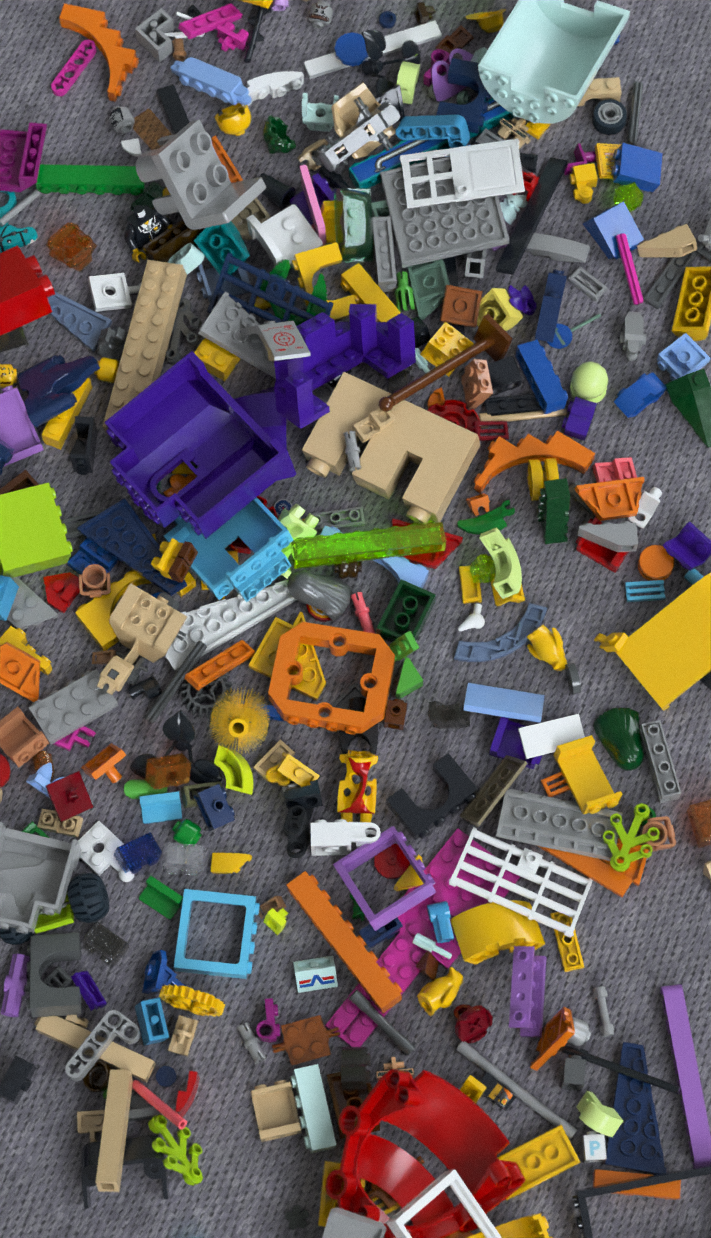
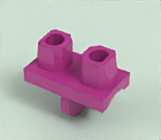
[216,21,249,52]

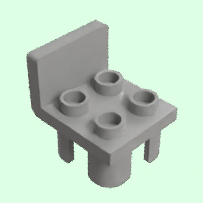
[136,119,266,230]

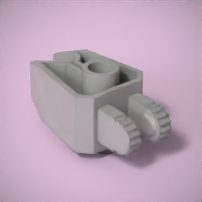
[619,312,646,362]

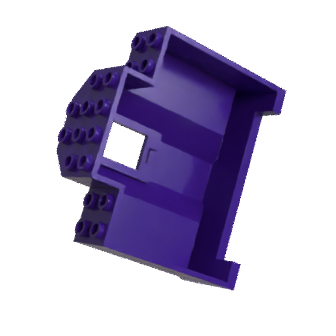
[104,351,296,539]

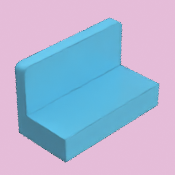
[140,792,182,824]

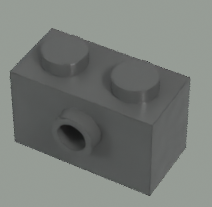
[558,1055,586,1091]

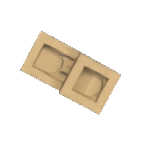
[353,408,396,443]

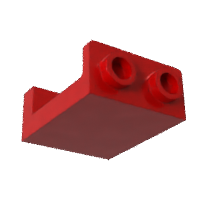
[575,517,629,573]

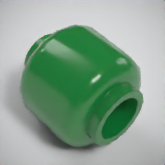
[172,819,202,848]

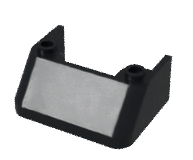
[81,1135,170,1209]

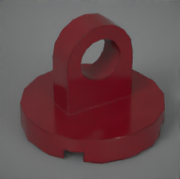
[454,1004,493,1043]

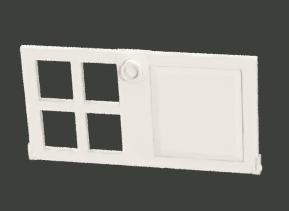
[399,138,525,208]

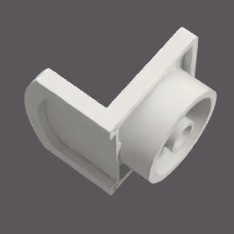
[246,205,323,268]

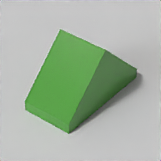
[396,657,423,699]

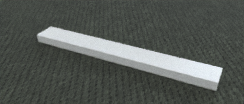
[304,21,442,79]

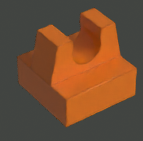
[466,493,490,516]

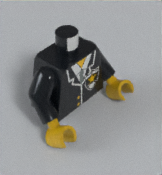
[124,205,173,263]

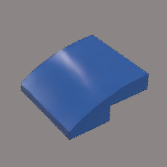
[67,538,118,574]

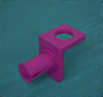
[564,143,596,175]

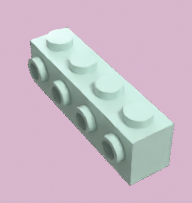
[290,1064,336,1154]

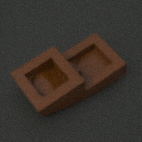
[435,25,474,56]

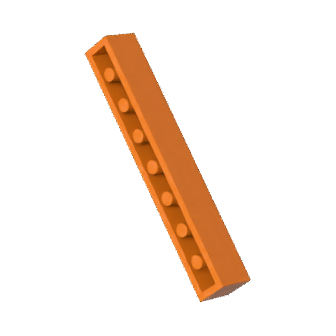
[286,871,402,1014]

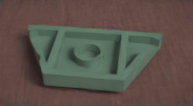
[408,259,450,320]

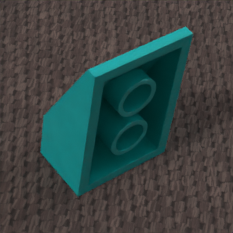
[194,221,250,281]

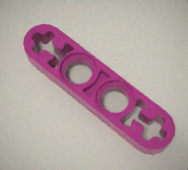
[51,40,97,96]

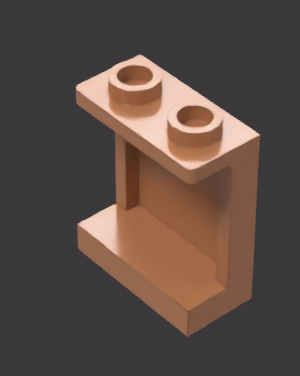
[0,707,49,768]

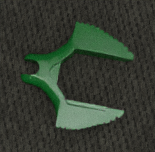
[260,259,328,326]

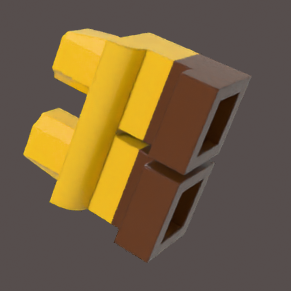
[151,538,198,583]

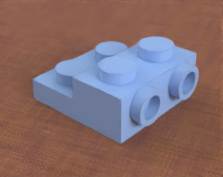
[657,333,711,381]

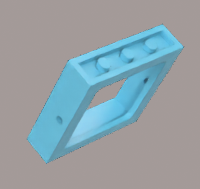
[174,889,260,979]

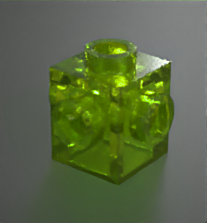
[613,182,644,211]
[470,554,496,583]

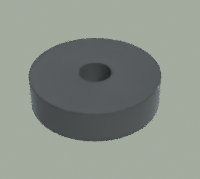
[565,663,581,695]

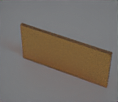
[133,108,172,150]

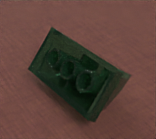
[334,188,373,262]

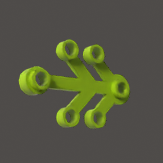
[603,803,660,872]
[148,1115,203,1186]

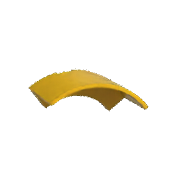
[451,900,545,965]

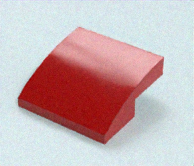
[175,1071,200,1117]

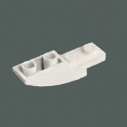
[241,71,304,106]

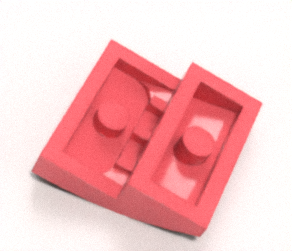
[592,457,637,483]

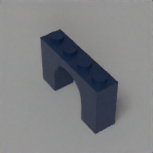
[436,58,491,134]

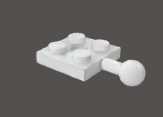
[88,273,142,312]
[78,821,134,882]

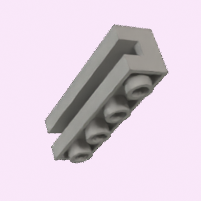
[372,216,397,292]
[640,720,682,804]

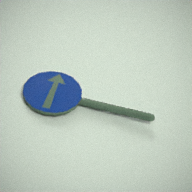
[547,314,601,349]

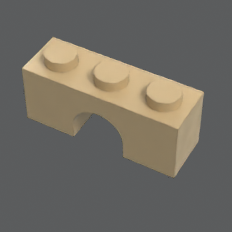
[578,77,621,106]

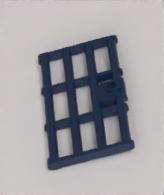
[207,253,334,323]

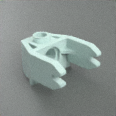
[302,93,339,132]

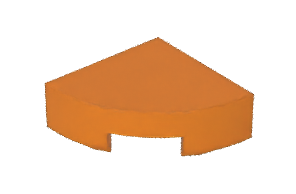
[427,387,445,409]

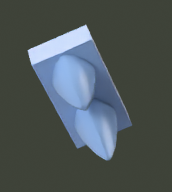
[26,763,63,798]

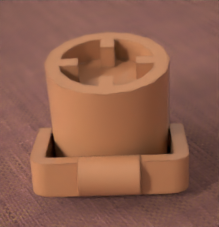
[79,564,111,598]
[641,816,676,851]

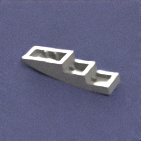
[525,233,590,263]

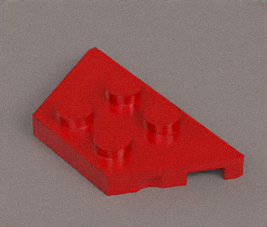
[392,519,463,569]

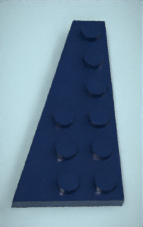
[77,498,187,596]
[605,1042,667,1174]

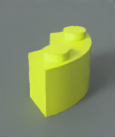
[214,745,253,795]

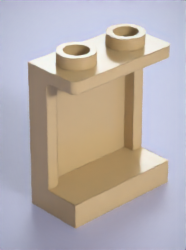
[251,1080,301,1142]

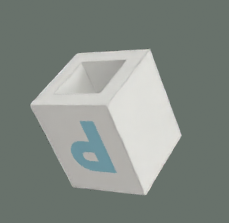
[582,1131,606,1163]

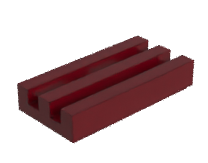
[472,421,509,441]

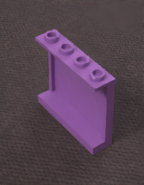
[0,385,44,466]

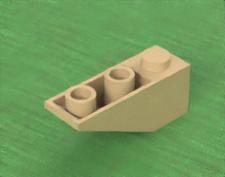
[637,224,697,257]

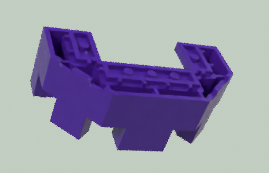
[274,304,416,429]

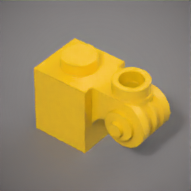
[569,163,598,204]

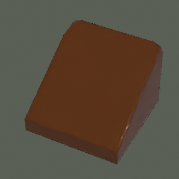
[415,950,439,981]

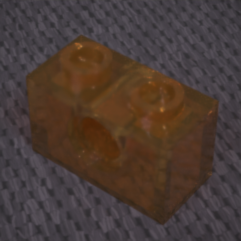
[145,753,191,789]

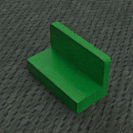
[139,875,183,920]

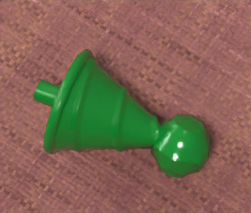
[350,893,365,921]

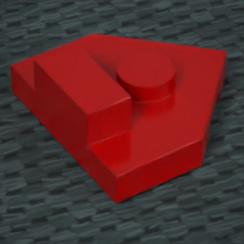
[43,572,84,614]

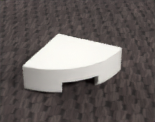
[121,138,141,157]

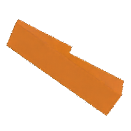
[593,1169,681,1200]

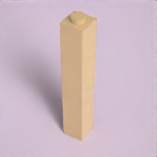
[35,1016,156,1083]
[96,1068,133,1192]

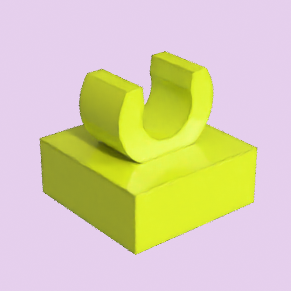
[263,908,288,935]

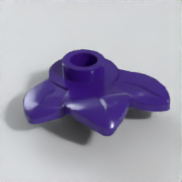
[508,285,537,315]

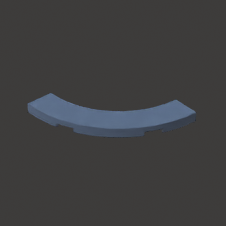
[454,603,547,662]

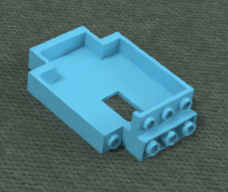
[164,497,293,602]

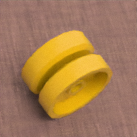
[527,458,559,501]

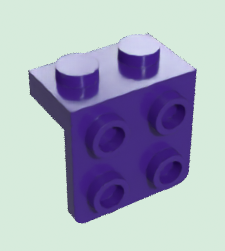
[290,173,339,226]

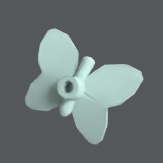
[500,193,528,224]

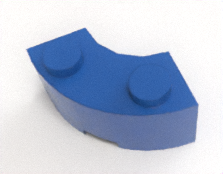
[614,373,667,418]

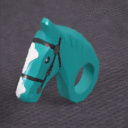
[0,191,38,253]

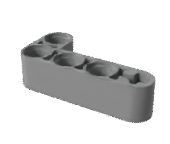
[65,1010,140,1081]

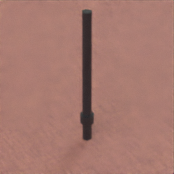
[562,1045,680,1095]

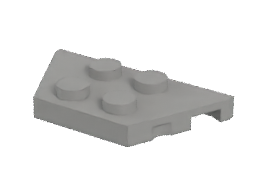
[7,577,58,630]

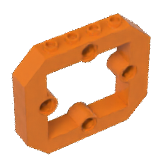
[268,622,395,735]

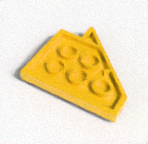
[249,612,326,701]

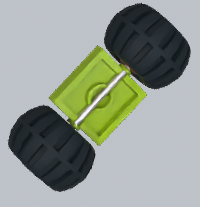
[0,873,110,945]

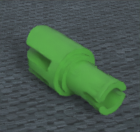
[395,271,415,312]
[124,779,167,799]

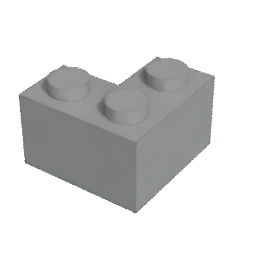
[135,8,174,62]

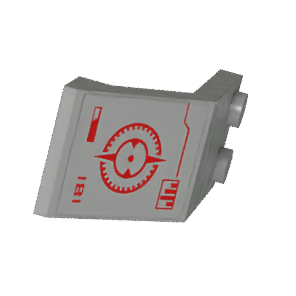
[241,321,311,362]

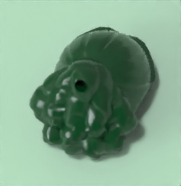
[263,115,296,154]

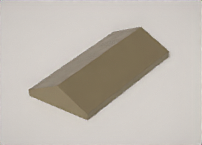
[460,755,528,828]

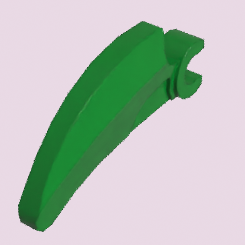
[457,500,515,535]

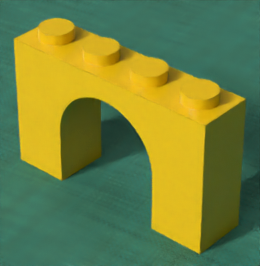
[292,242,356,321]

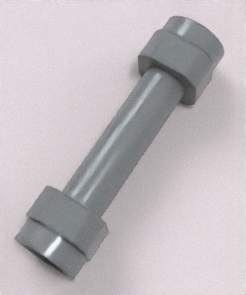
[593,986,614,1037]

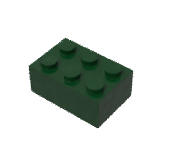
[376,579,436,643]

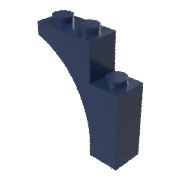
[535,269,568,343]

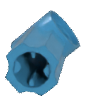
[427,901,454,943]

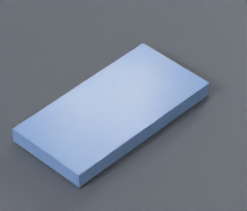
[463,683,545,723]

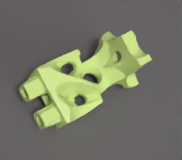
[278,504,319,579]

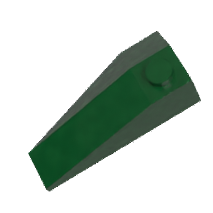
[665,369,711,448]

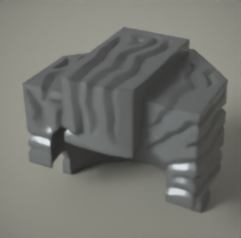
[97,327,127,361]

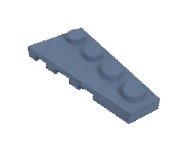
[47,292,112,352]

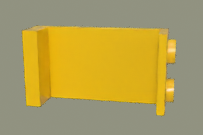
[553,735,623,815]

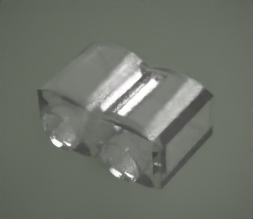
[162,843,205,876]

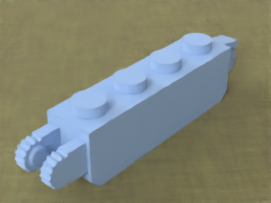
[170,57,252,105]

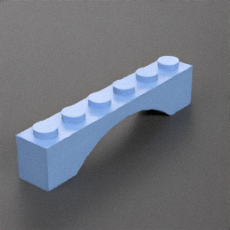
[315,525,429,589]

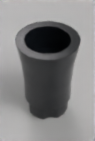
[259,173,296,209]

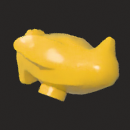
[527,624,567,671]
[417,967,463,1016]

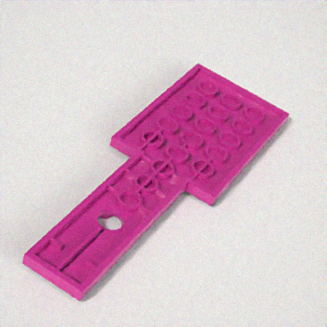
[325,829,521,1051]

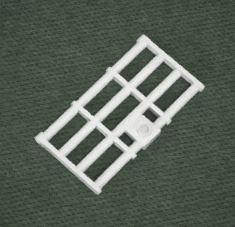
[449,827,593,938]

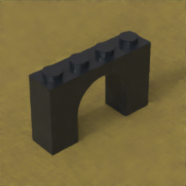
[386,753,478,840]

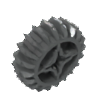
[180,675,233,719]

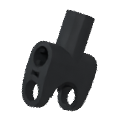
[339,697,378,754]
[283,805,314,858]

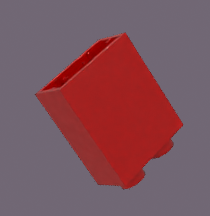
[0,245,55,336]

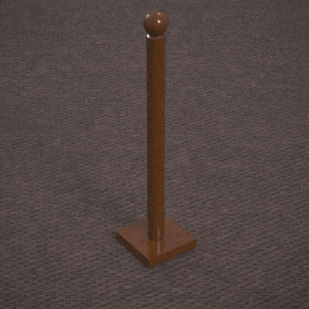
[378,314,513,412]

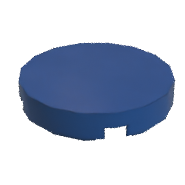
[335,33,369,66]

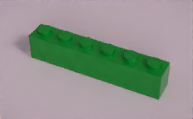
[36,164,146,196]

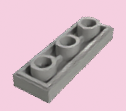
[306,506,365,532]

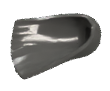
[288,570,351,621]

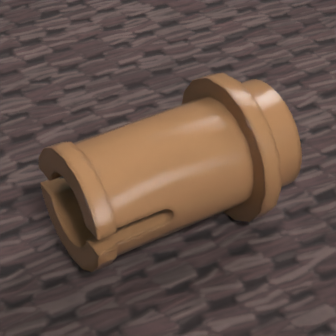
[172,38,187,61]

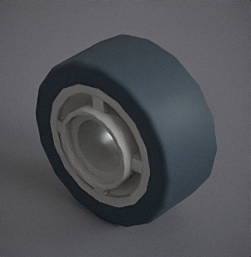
[592,99,627,135]

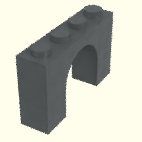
[26,933,81,1018]

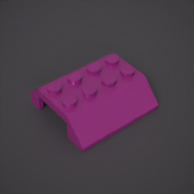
[0,122,47,192]

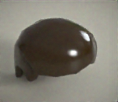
[83,1060,112,1092]

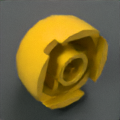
[215,103,251,136]

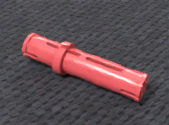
[350,592,376,634]

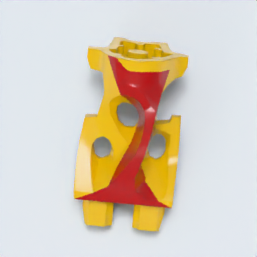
[337,750,378,823]

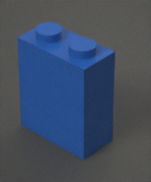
[612,143,663,192]

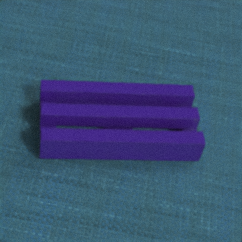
[71,971,107,1011]

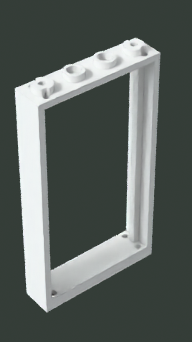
[386,1169,502,1238]

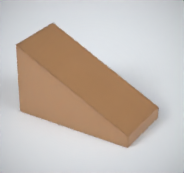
[92,650,120,664]
[259,896,286,919]

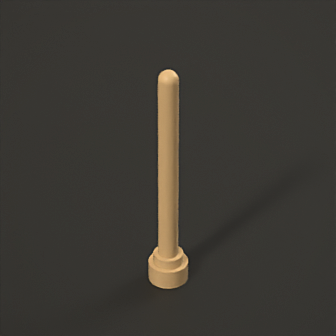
[478,408,567,428]

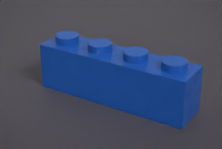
[515,340,568,414]

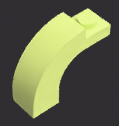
[479,527,522,599]

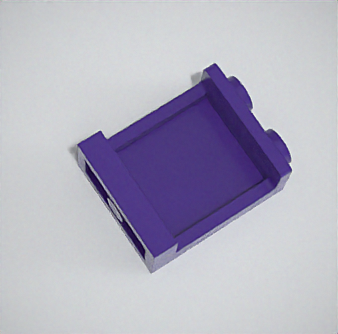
[489,717,542,769]

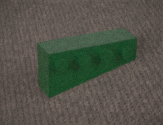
[536,478,570,545]

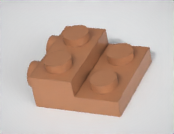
[461,359,493,410]

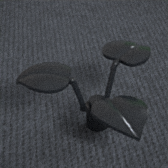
[361,30,421,96]
[130,710,223,784]

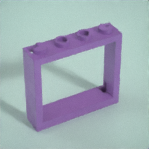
[333,826,436,931]

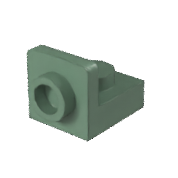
[368,200,390,221]

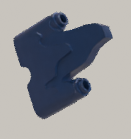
[17,354,100,428]

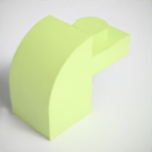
[396,61,420,104]
[576,1091,623,1137]

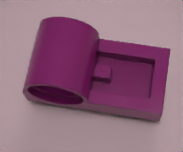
[424,49,450,87]
[256,998,280,1043]

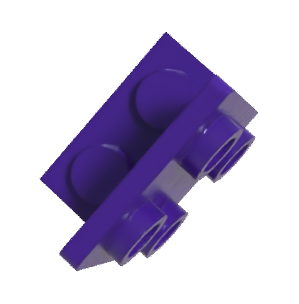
[662,522,711,571]

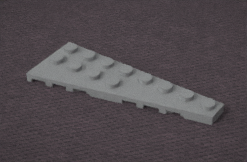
[198,291,334,404]

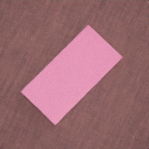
[300,165,327,245]

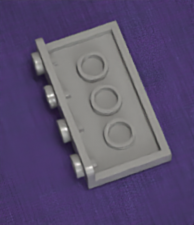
[29,669,118,745]

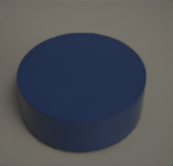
[379,11,396,29]
[156,1066,177,1087]

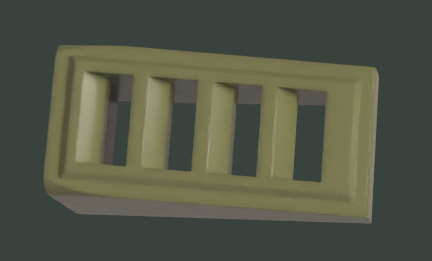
[181,781,222,808]

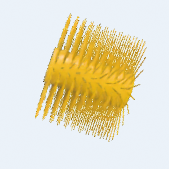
[210,686,270,755]

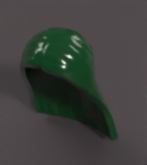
[593,708,644,771]

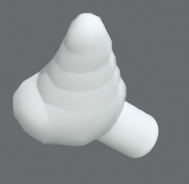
[458,604,485,631]

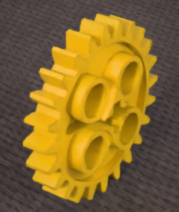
[159,984,225,1017]

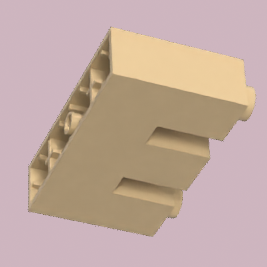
[302,372,480,526]

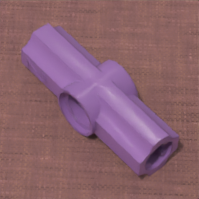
[1,954,30,1017]

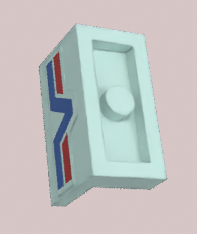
[293,956,338,993]

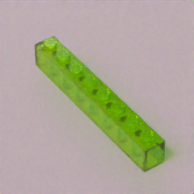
[291,522,446,569]

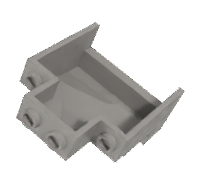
[0,822,81,934]

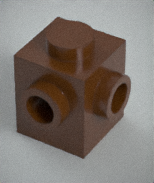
[384,699,407,730]

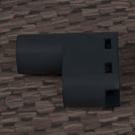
[127,676,162,700]

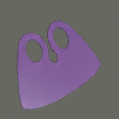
[432,48,473,101]

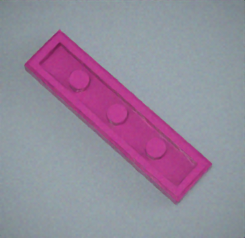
[178,3,242,39]

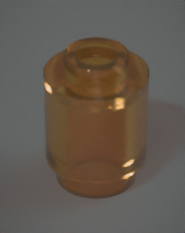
[32,751,55,779]

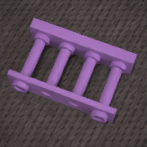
[509,946,546,1038]

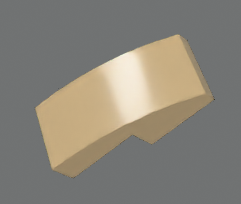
[37,809,83,838]

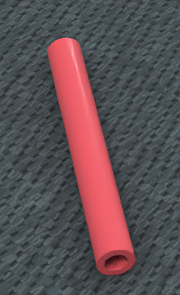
[132,1080,187,1129]

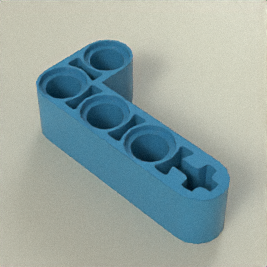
[396,115,470,148]

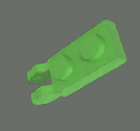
[389,631,419,662]

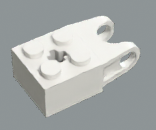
[311,819,381,856]

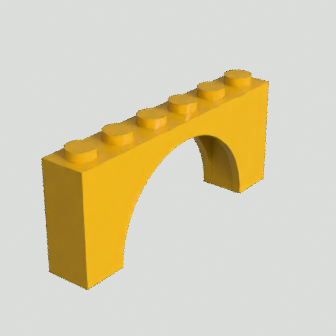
[75,570,196,651]

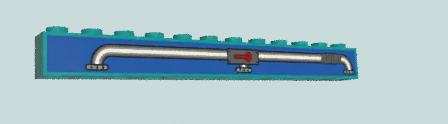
[349,98,515,193]

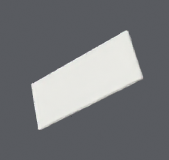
[518,714,585,759]

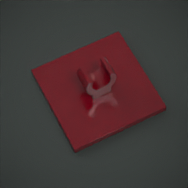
[46,771,93,822]

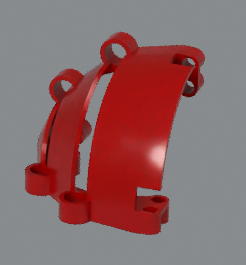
[325,1069,526,1238]

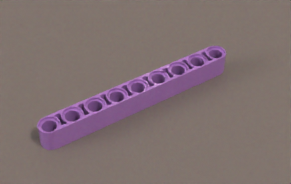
[660,984,711,1167]

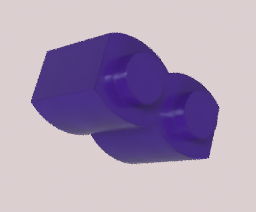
[562,397,597,441]

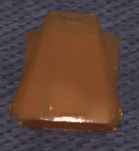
[46,222,97,272]

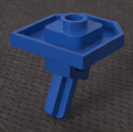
[142,950,185,994]

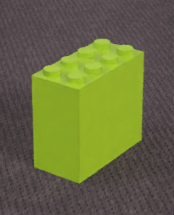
[0,483,73,578]

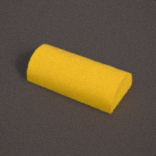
[672,266,711,341]

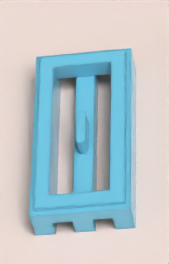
[625,580,665,602]

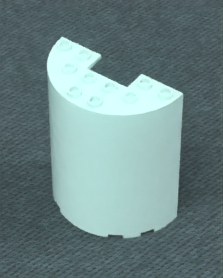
[478,0,630,124]

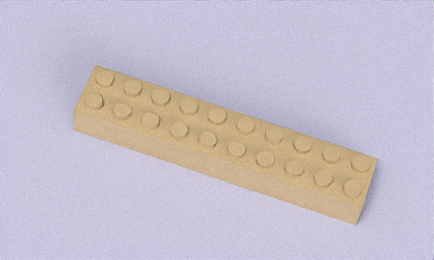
[103,260,187,435]

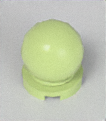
[570,361,609,404]

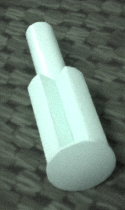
[415,348,430,373]
[413,933,452,959]

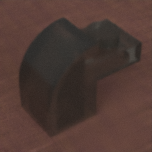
[428,701,470,729]

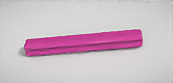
[616,233,644,305]

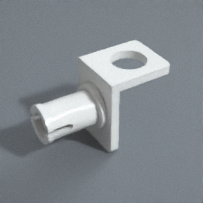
[628,487,662,528]

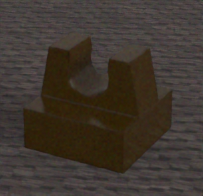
[414,2,435,26]

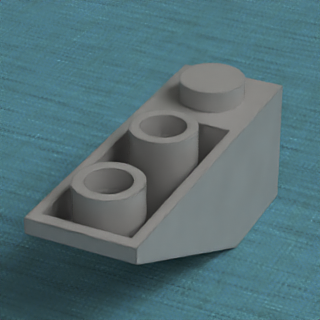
[577,521,638,552]

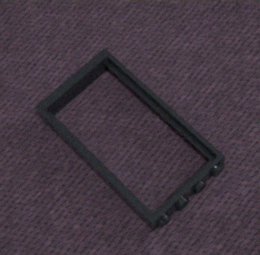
[572,1164,711,1238]

